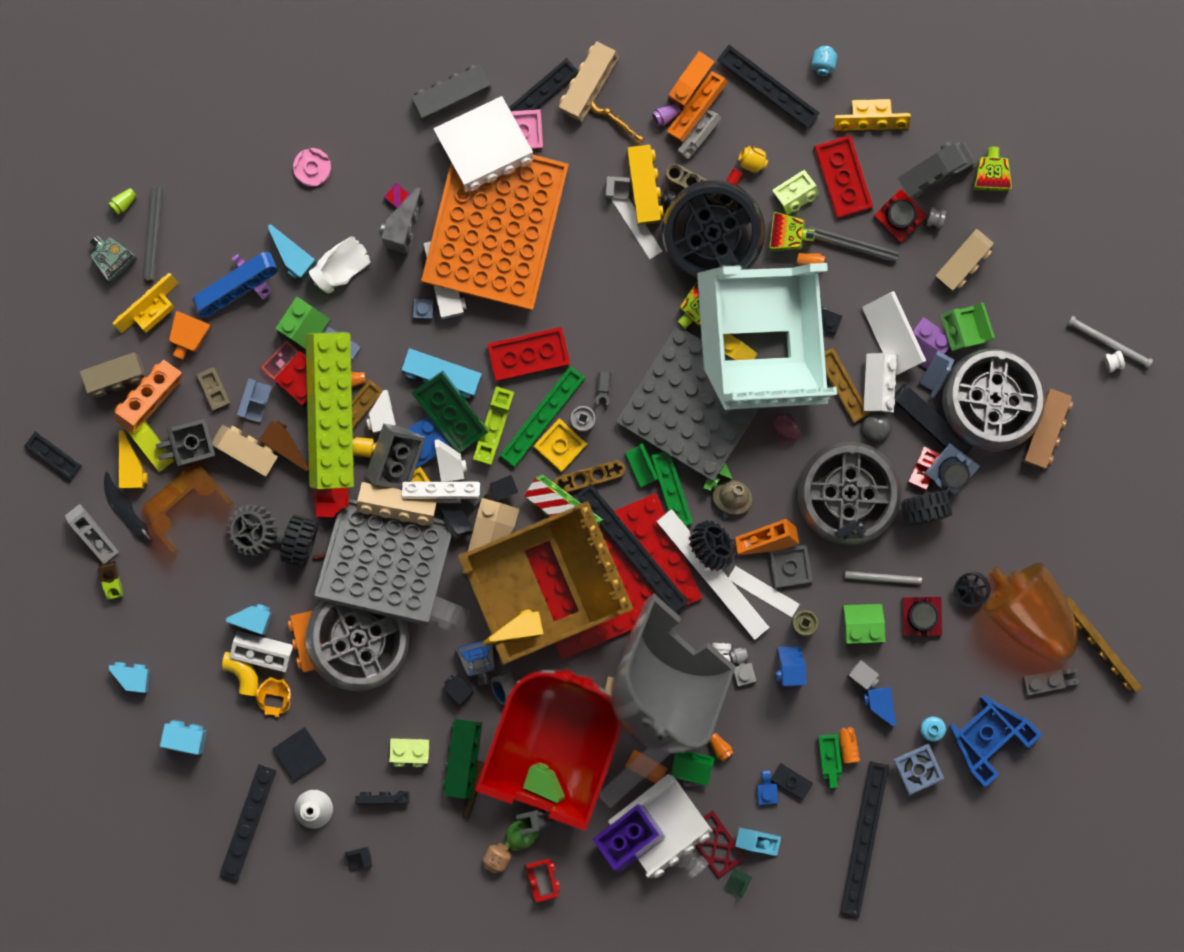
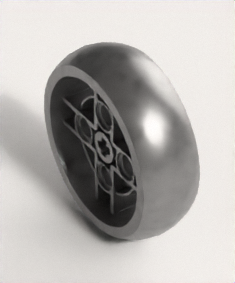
[942,348,1045,451]
[798,442,901,545]
[305,601,409,691]

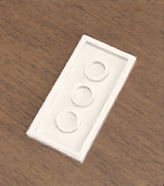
[862,291,926,376]

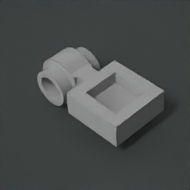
[731,648,756,686]

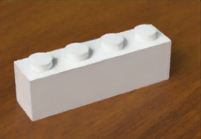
[424,241,467,319]

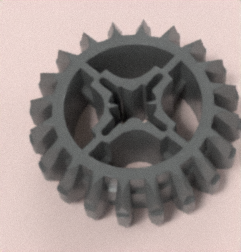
[226,504,278,556]

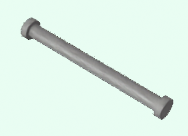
[1067,315,1153,370]

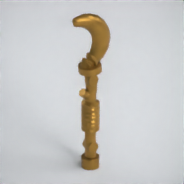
[590,99,644,144]

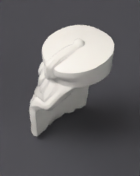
[309,236,371,293]

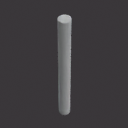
[844,571,922,585]

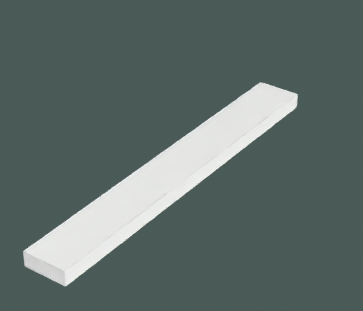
[656,509,770,640]

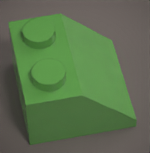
[275,296,330,349]
[843,604,885,644]

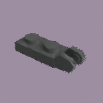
[1023,667,1080,695]

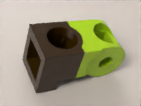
[98,561,123,600]

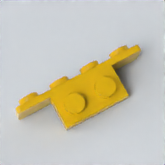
[834,99,911,131]
[112,273,179,333]

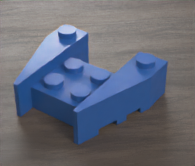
[949,695,1042,787]

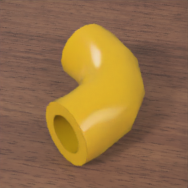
[222,652,258,696]

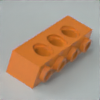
[114,360,182,434]

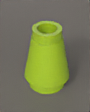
[108,188,137,215]

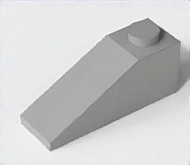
[65,504,119,564]

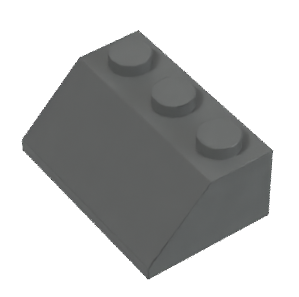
[365,423,426,489]

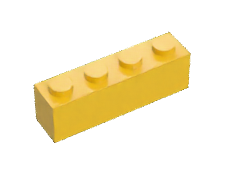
[627,145,664,225]

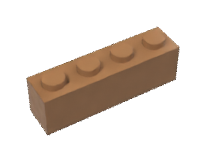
[1022,388,1073,469]

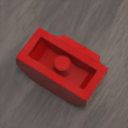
[312,487,349,517]

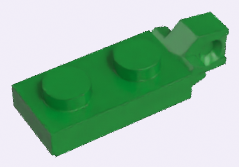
[818,734,842,788]

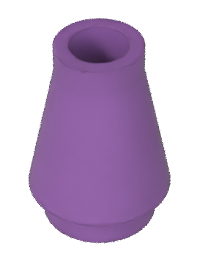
[652,103,681,127]

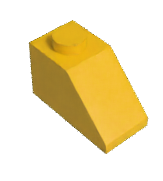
[723,334,758,360]

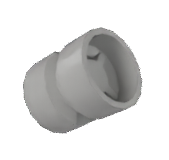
[571,406,596,433]

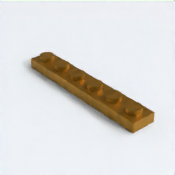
[1061,596,1142,692]

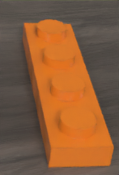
[667,71,728,142]

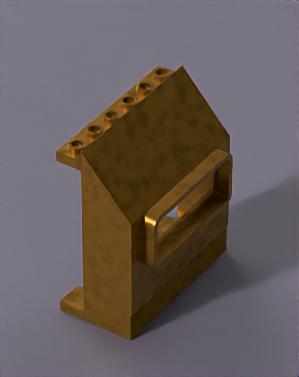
[458,502,633,664]

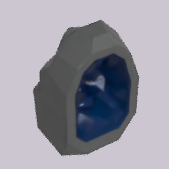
[490,671,515,705]

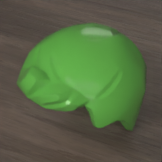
[506,818,539,851]

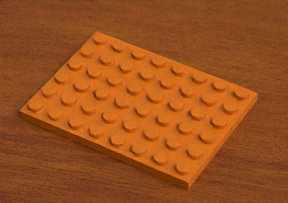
[421,155,569,311]

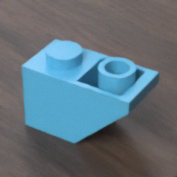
[109,662,150,692]

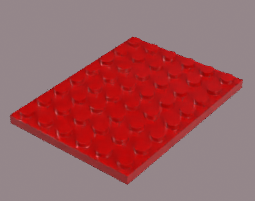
[525,493,702,660]

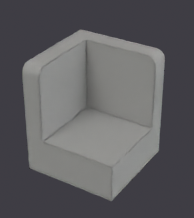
[606,176,630,200]

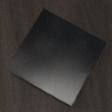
[273,727,326,780]

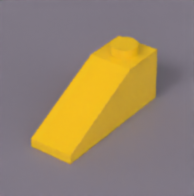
[119,430,148,489]
[482,610,543,646]

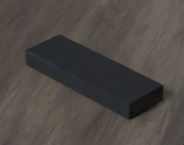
[24,431,82,480]

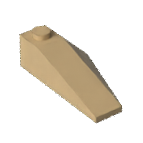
[462,498,519,574]

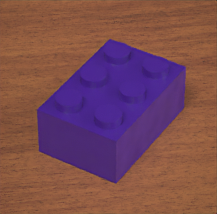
[593,804,666,872]

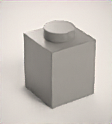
[848,660,879,690]

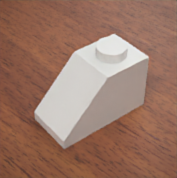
[367,390,396,434]
[435,439,467,482]

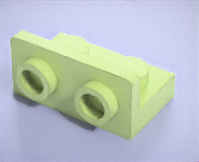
[772,170,819,215]
[389,738,429,767]

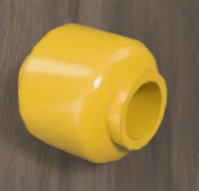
[738,145,768,173]

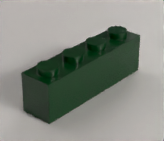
[443,718,483,799]

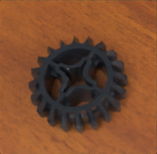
[688,520,736,571]

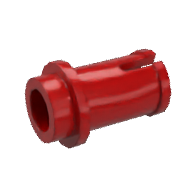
[726,168,743,185]

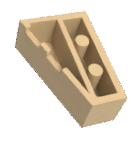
[936,229,994,290]
[212,425,277,476]

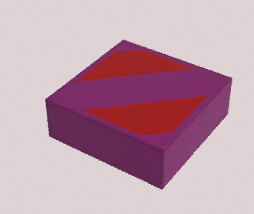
[384,182,410,208]

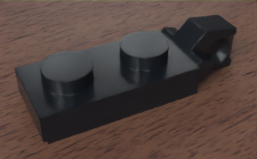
[355,790,409,805]

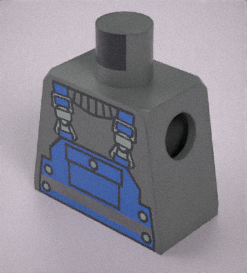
[456,641,495,686]

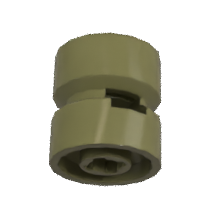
[792,610,818,636]

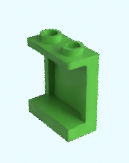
[940,303,995,351]

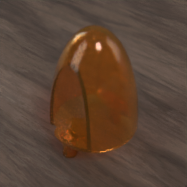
[984,562,1078,661]

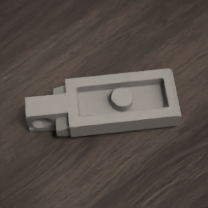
[678,109,721,159]

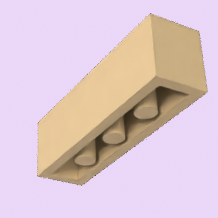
[559,41,620,122]
[356,482,437,526]

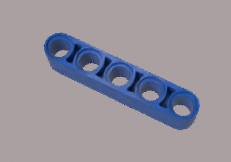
[192,252,278,318]

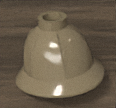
[713,480,752,515]

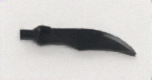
[104,472,153,543]

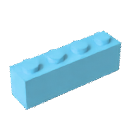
[402,348,482,398]

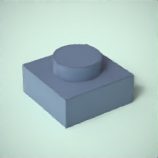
[413,299,433,319]

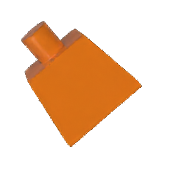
[169,311,212,360]

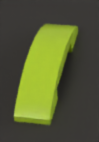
[473,386,514,465]

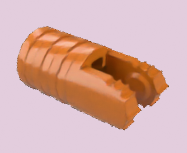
[839,727,860,763]

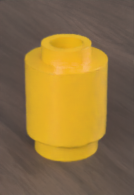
[353,437,376,458]

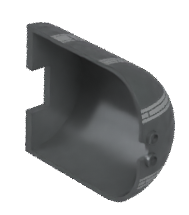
[611,594,736,753]

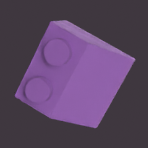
[913,317,950,369]

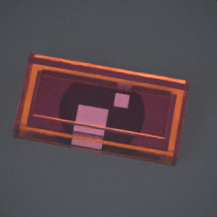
[260,340,299,380]

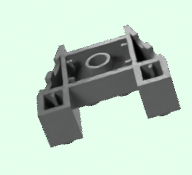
[898,141,977,198]

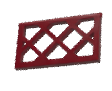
[695,810,746,878]

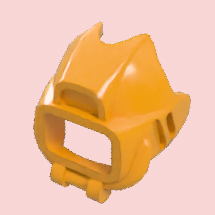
[256,677,291,718]

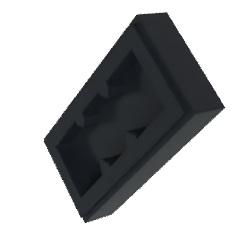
[771,763,813,799]

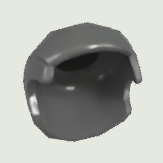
[862,413,892,442]

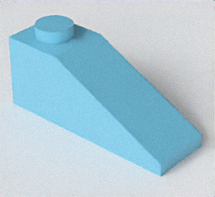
[268,224,316,279]

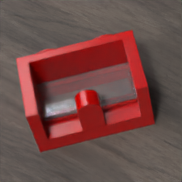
[524,858,561,902]

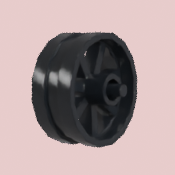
[954,572,991,607]

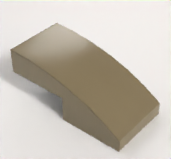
[197,366,230,410]

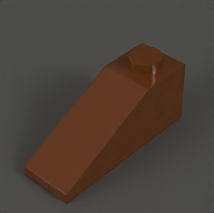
[259,421,309,473]

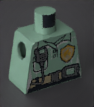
[89,235,137,283]

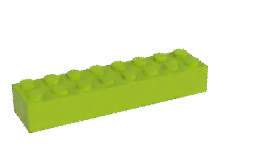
[306,332,354,489]

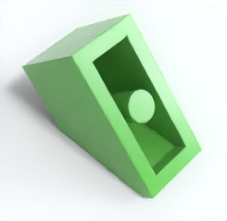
[523,763,565,803]

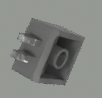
[155,419,215,468]

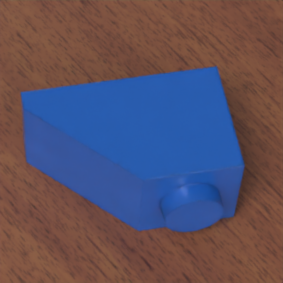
[864,687,896,726]

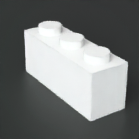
[864,353,897,413]
[229,631,293,672]

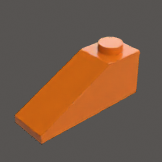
[668,51,715,109]
[735,519,799,555]

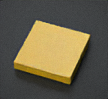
[533,419,587,472]

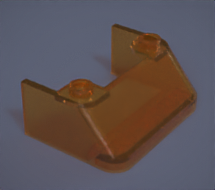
[142,463,234,553]

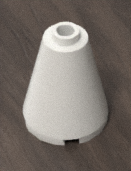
[294,790,333,829]

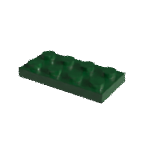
[412,370,489,453]

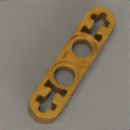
[554,460,625,493]

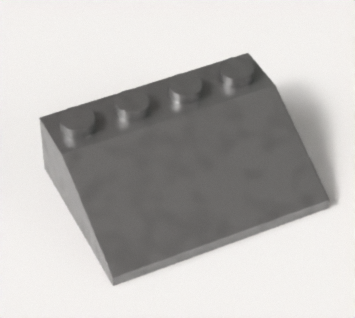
[379,188,424,255]

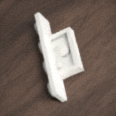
[402,482,480,503]

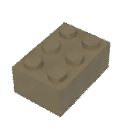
[80,352,147,398]

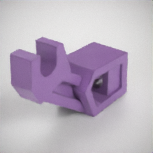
[232,254,273,299]

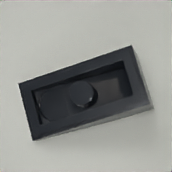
[438,503,474,541]

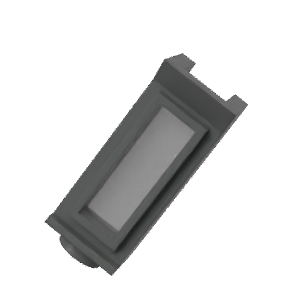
[516,808,558,835]

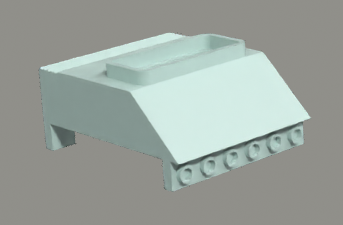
[697,263,837,410]

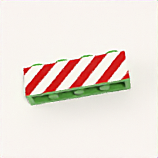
[524,475,602,526]

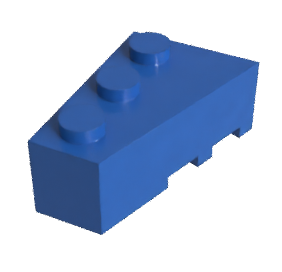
[775,646,807,686]

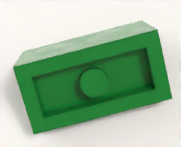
[625,444,658,488]
[671,751,715,786]

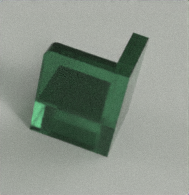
[725,867,752,898]

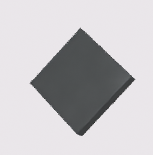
[769,545,813,588]

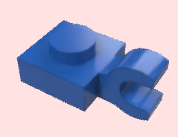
[757,770,778,805]

